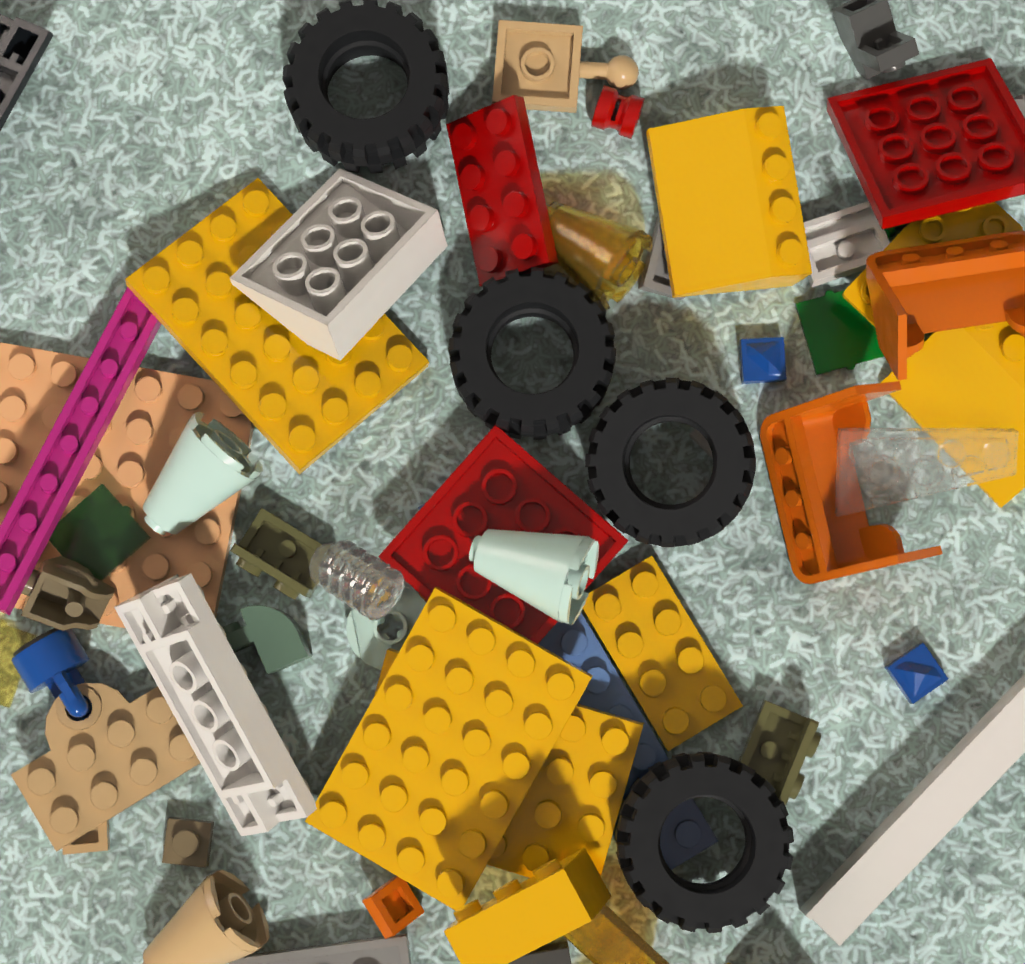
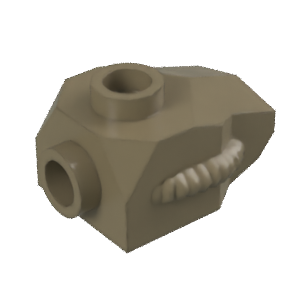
[21,556,115,631]

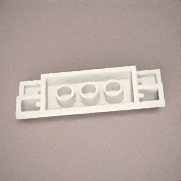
[114,573,317,836]

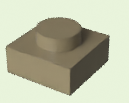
[162,817,214,868]

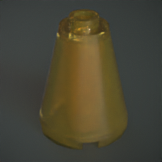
[547,201,653,310]

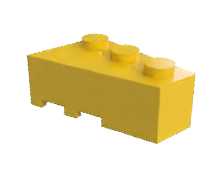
[444,847,612,964]

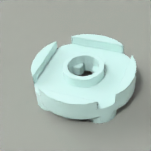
[346,583,426,670]

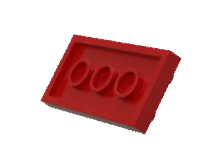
[446,95,559,287]

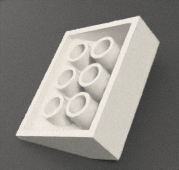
[229,168,448,361]

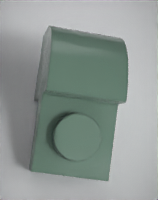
[223,605,313,674]

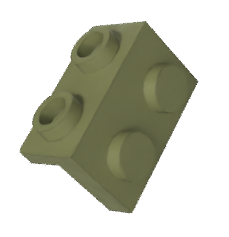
[230,508,337,600]
[739,700,821,805]

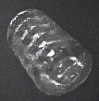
[309,540,404,620]

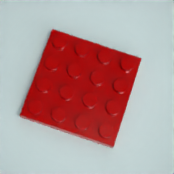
[827,58,1025,229]
[378,425,629,644]

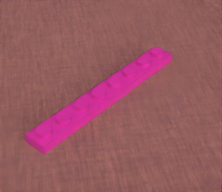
[0,287,161,615]

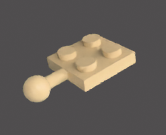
[492,20,639,113]

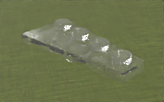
[835,428,1019,517]

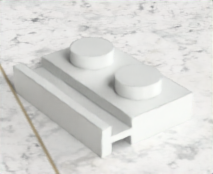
[804,201,890,288]

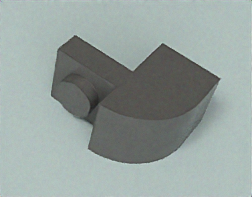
[832,0,919,80]

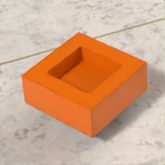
[362,876,425,939]

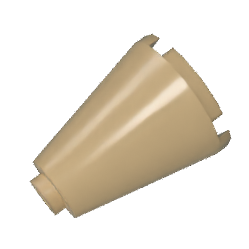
[143,870,270,964]

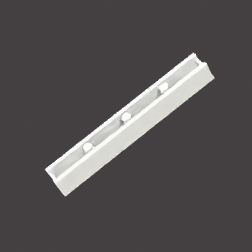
[799,674,1025,946]

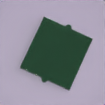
[49,484,151,581]

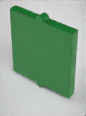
[795,290,884,375]

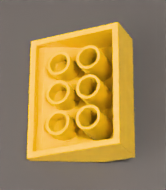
[646,106,812,298]
[881,321,1025,508]

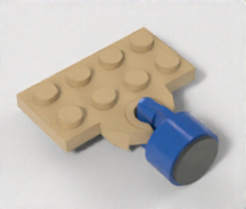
[11,628,200,852]

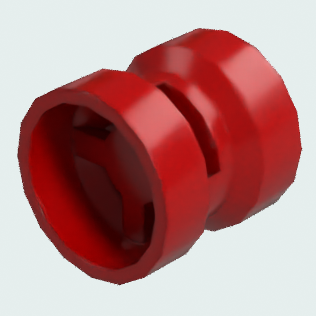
[591,85,645,139]

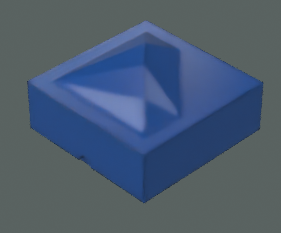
[739,337,787,384]
[885,643,949,704]

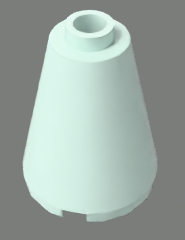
[143,412,263,535]
[469,529,599,625]

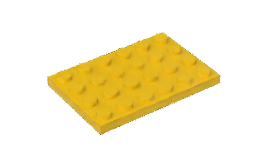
[125,178,429,475]
[305,587,593,911]
[374,648,644,878]

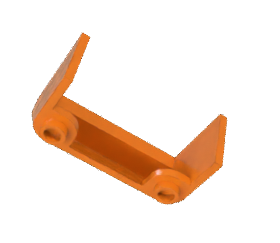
[866,231,1025,380]
[760,381,943,584]

